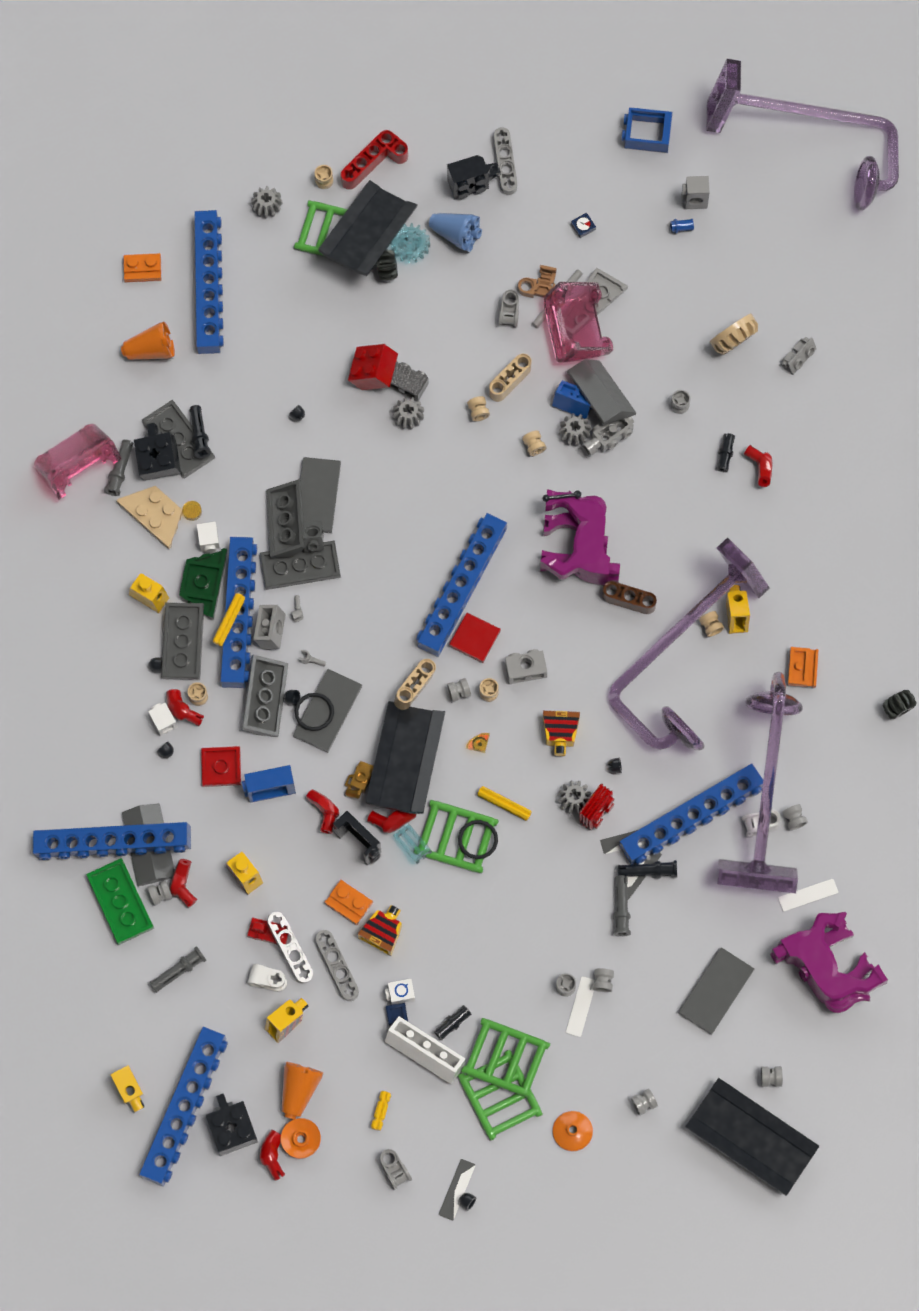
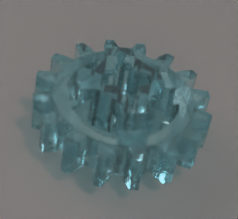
[391,223,430,263]

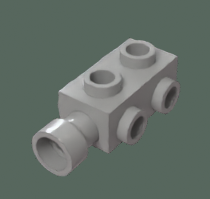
[582,417,634,456]

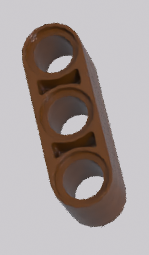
[602,581,657,614]

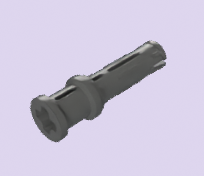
[104,439,134,496]
[613,875,631,936]
[149,946,207,993]

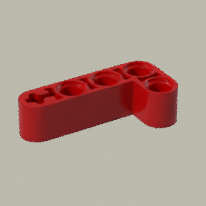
[341,130,408,190]

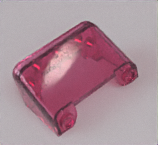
[544,282,613,363]
[34,424,121,500]

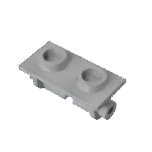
[781,337,817,375]

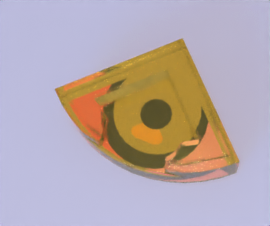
[466,733,490,753]

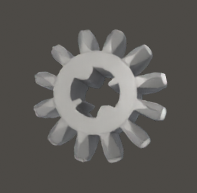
[251,186,283,218]
[393,397,424,429]
[559,413,591,446]
[559,780,591,813]

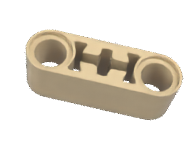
[489,354,531,402]
[394,659,436,710]

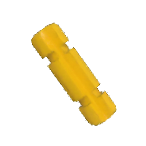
[371,1091,391,1131]

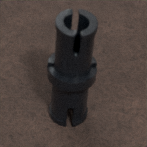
[716,433,735,472]
[434,1005,472,1040]

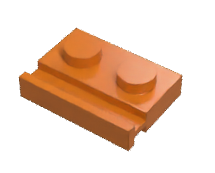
[124,253,162,282]
[788,647,819,688]
[325,880,373,925]

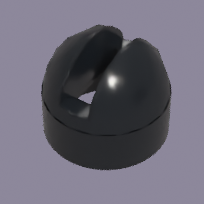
[289,405,305,421]
[149,657,162,673]
[284,690,300,705]
[157,742,174,758]
[607,757,622,774]
[459,1193,477,1211]

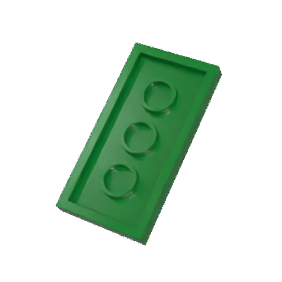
[86,858,154,945]

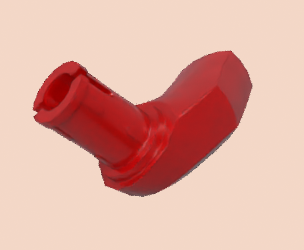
[744,445,773,487]
[166,689,204,726]
[306,789,339,834]
[367,810,416,833]
[170,859,198,908]
[260,1130,285,1180]

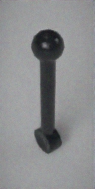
[542,490,582,502]

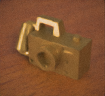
[345,761,374,799]

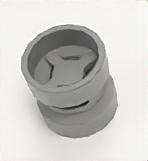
[671,390,690,414]
[447,678,471,702]
[782,804,808,830]
[147,880,172,905]
[593,968,614,992]
[556,973,576,997]
[761,1066,783,1087]
[631,1089,658,1115]

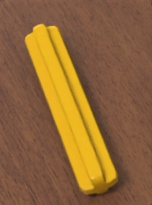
[213,593,245,646]
[478,786,532,820]

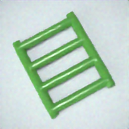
[294,200,348,256]
[414,800,499,874]
[461,1018,550,1098]
[458,1050,543,1141]

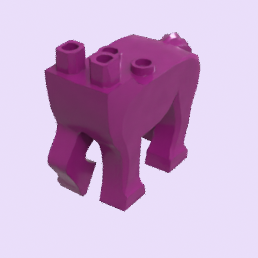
[540,489,620,586]
[770,912,888,1013]

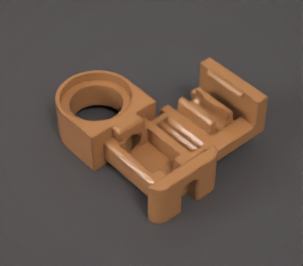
[518,265,557,301]

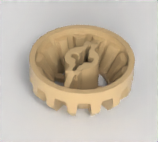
[709,313,758,355]

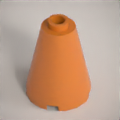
[121,322,175,360]
[281,1062,323,1119]

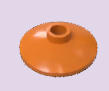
[553,1111,593,1151]
[281,1118,321,1159]

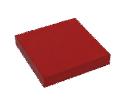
[449,613,501,663]
[201,746,241,787]

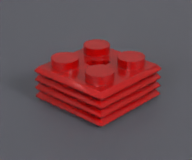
[579,784,615,830]

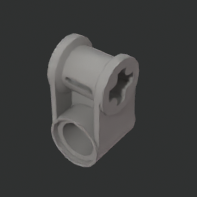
[499,289,519,327]
[380,1149,412,1190]

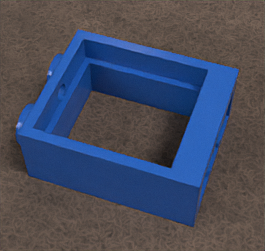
[622,107,673,153]
[242,765,296,803]

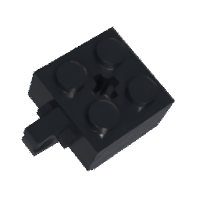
[447,155,501,199]
[134,423,181,481]
[206,1093,258,1156]

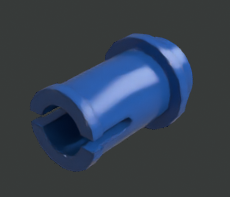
[670,219,694,234]

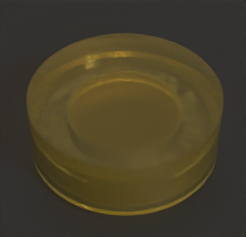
[183,501,202,521]

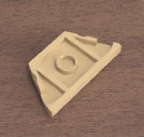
[117,486,183,549]

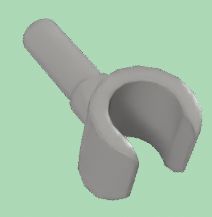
[291,595,304,622]
[299,650,326,666]

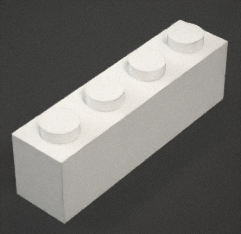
[385,1017,465,1084]

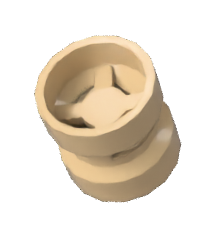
[314,165,333,189]
[467,396,490,421]
[522,430,547,456]
[699,611,724,637]
[480,678,499,702]
[187,682,208,706]

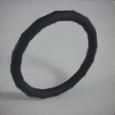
[294,693,334,731]
[458,820,498,859]

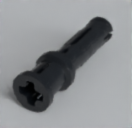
[189,405,211,458]
[618,860,677,878]

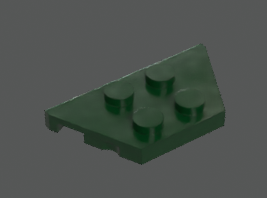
[179,548,227,620]

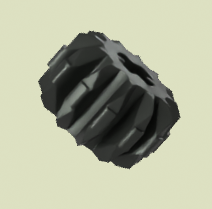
[376,249,398,281]
[882,690,917,719]

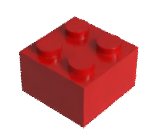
[348,344,398,390]

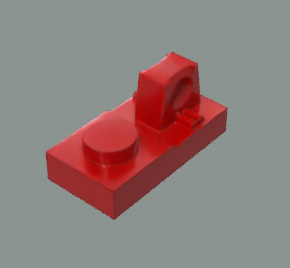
[247,917,291,945]

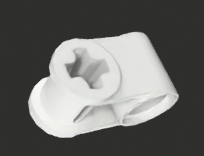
[742,809,780,837]
[247,964,287,992]

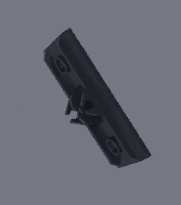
[318,180,418,276]
[366,701,445,814]
[685,1077,819,1196]

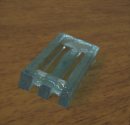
[393,823,432,864]

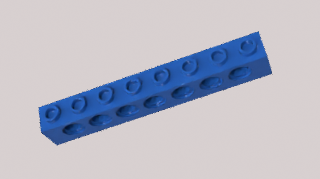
[195,210,224,354]
[416,513,507,657]
[221,537,257,688]
[619,764,765,865]
[33,822,191,860]
[139,1026,228,1187]

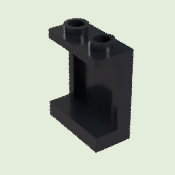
[333,811,381,865]

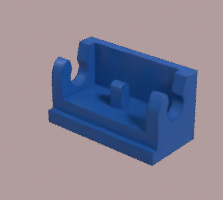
[552,380,592,419]

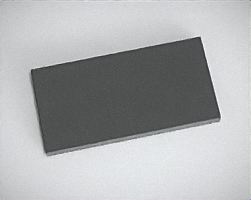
[142,399,215,479]
[301,457,341,533]
[260,540,341,590]
[161,602,204,680]
[293,669,362,753]
[679,947,755,1035]

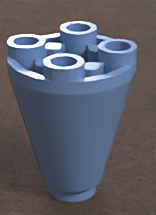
[429,213,482,252]

